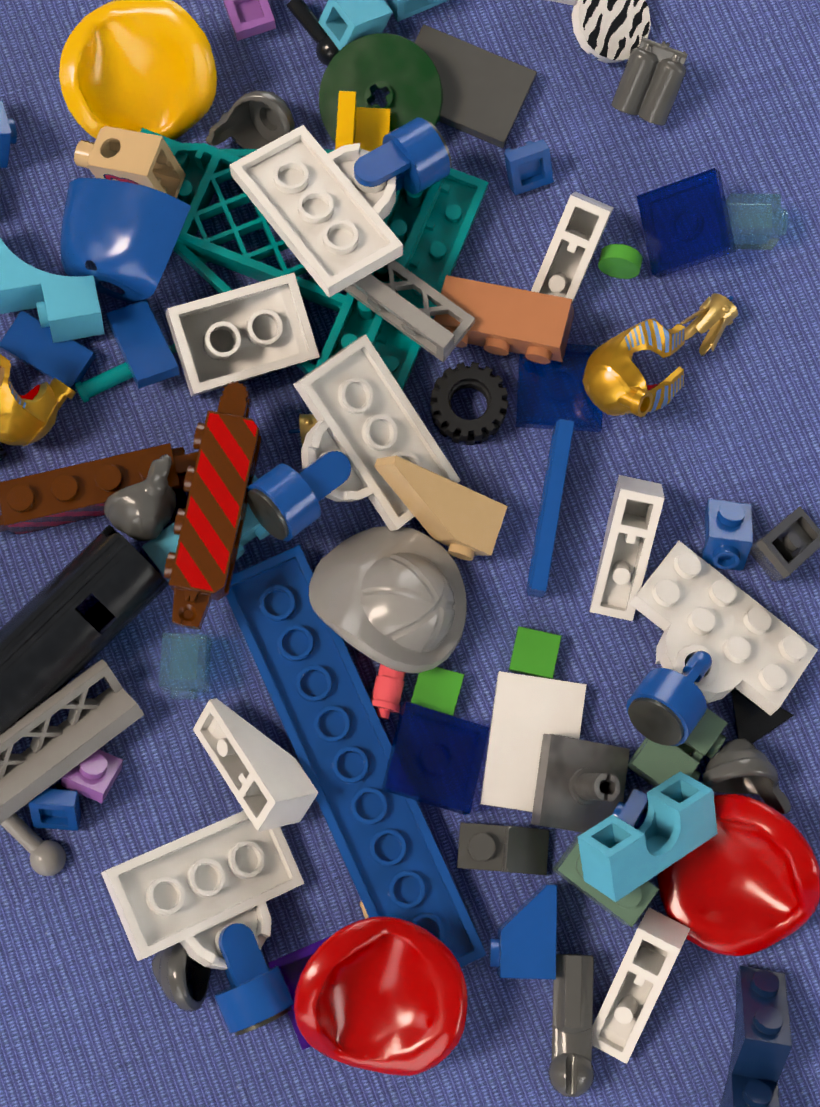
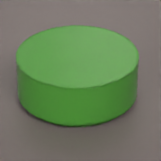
[598,244,643,279]

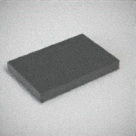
[414,24,537,148]

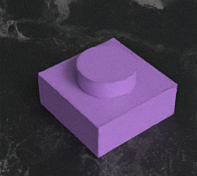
[223,0,276,41]
[61,750,123,804]

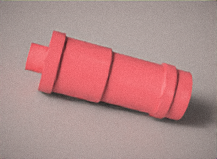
[370,664,405,720]

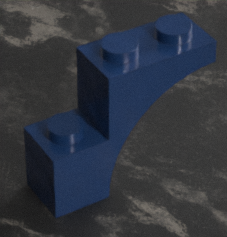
[719,966,792,1107]

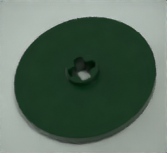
[319,33,443,143]

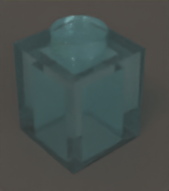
[721,193,788,250]
[159,633,212,700]

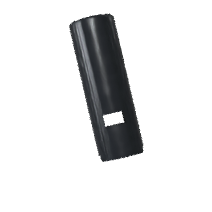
[0,525,169,735]

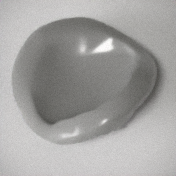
[309,526,467,673]

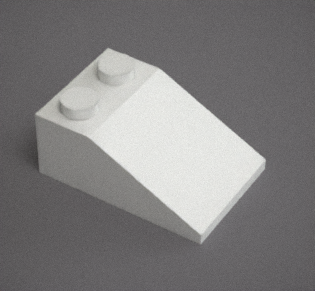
[166,273,320,397]

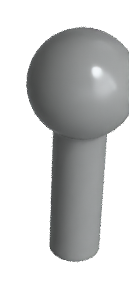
[0,813,66,876]

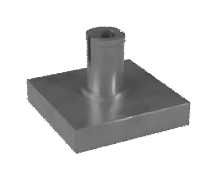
[531,734,630,833]

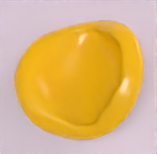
[59,0,217,140]

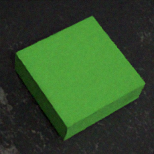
[508,626,561,679]
[410,667,464,718]

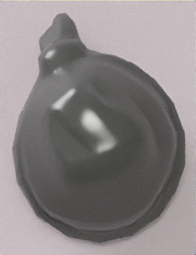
[205,90,295,149]
[104,454,177,541]
[701,738,791,814]
[151,942,211,1012]

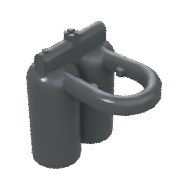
[611,37,688,126]

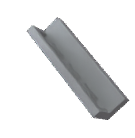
[343,260,475,362]
[0,659,144,824]

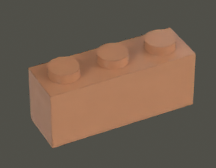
[434,275,574,364]

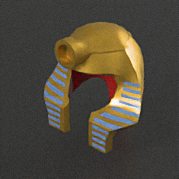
[582,318,685,417]
[0,354,76,446]

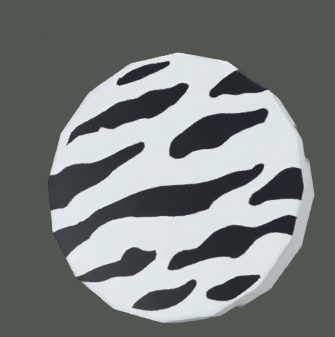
[572,0,651,63]

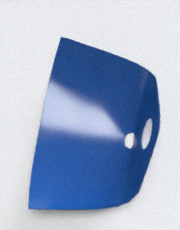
[60,178,191,302]

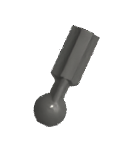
[548,954,595,1097]

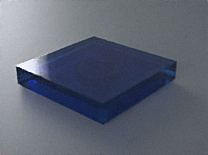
[637,168,736,278]
[515,344,603,432]
[381,702,490,815]

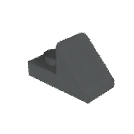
[750,506,820,582]
[456,822,549,875]

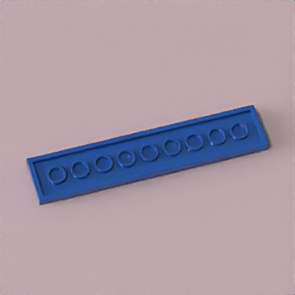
[226,545,487,967]

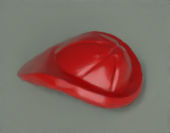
[657,794,820,956]
[294,916,468,1076]

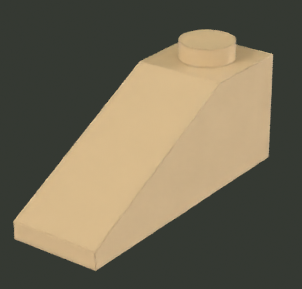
[374,455,508,561]

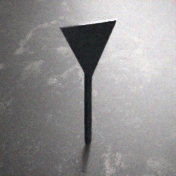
[731,688,794,743]

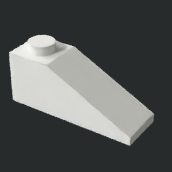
[531,191,614,302]
[590,475,665,621]
[193,698,318,832]
[592,908,690,1064]

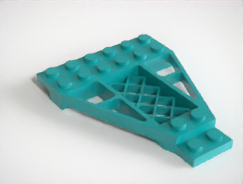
[140,128,489,391]

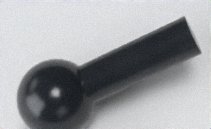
[287,0,339,66]

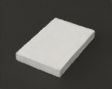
[479,671,587,812]

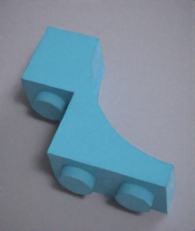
[0,238,105,343]

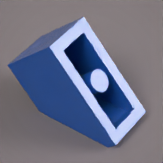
[489,884,557,980]

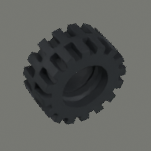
[430,362,508,445]

